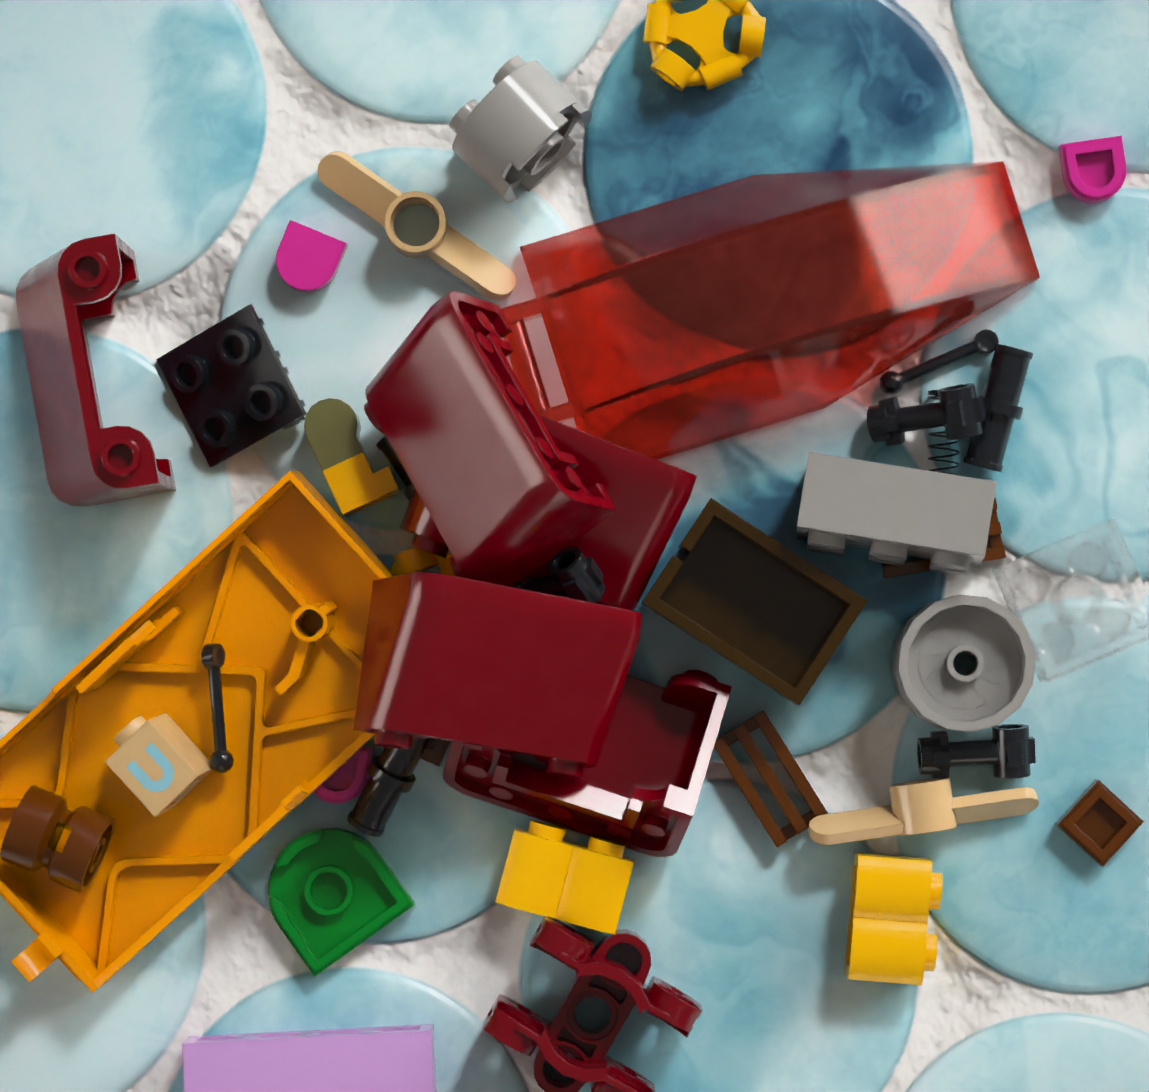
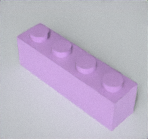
[182,1024,437,1092]

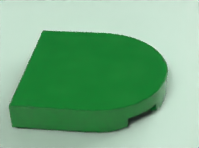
[268,828,416,977]

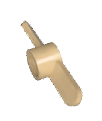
[317,151,516,301]
[809,778,1039,845]

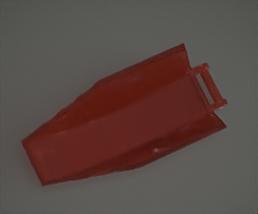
[501,161,1040,460]

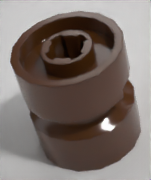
[0,785,115,893]

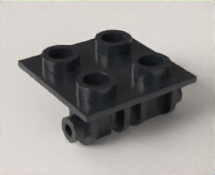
[156,304,307,468]

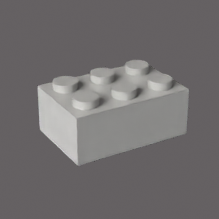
[797,452,997,575]

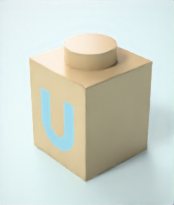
[105,713,213,817]

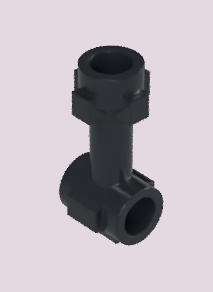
[867,383,987,446]
[512,547,605,603]
[917,724,1036,779]

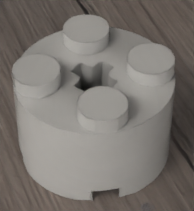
[449,55,592,203]

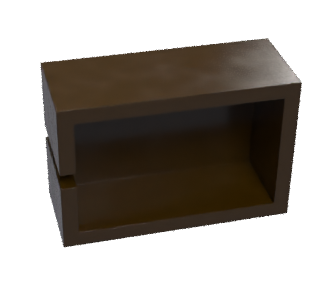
[641,498,867,705]

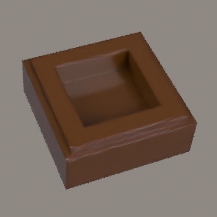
[1055,779,1144,867]

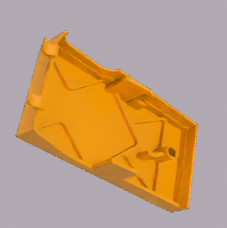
[0,471,395,993]

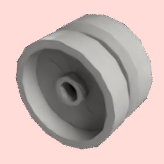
[891,595,1036,732]

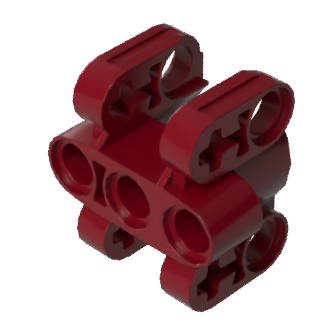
[482,916,703,1092]

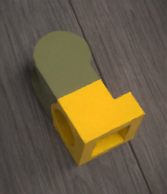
[304,398,401,517]

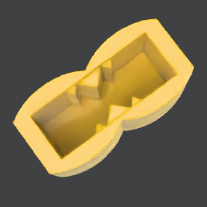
[495,820,635,934]
[845,852,942,985]

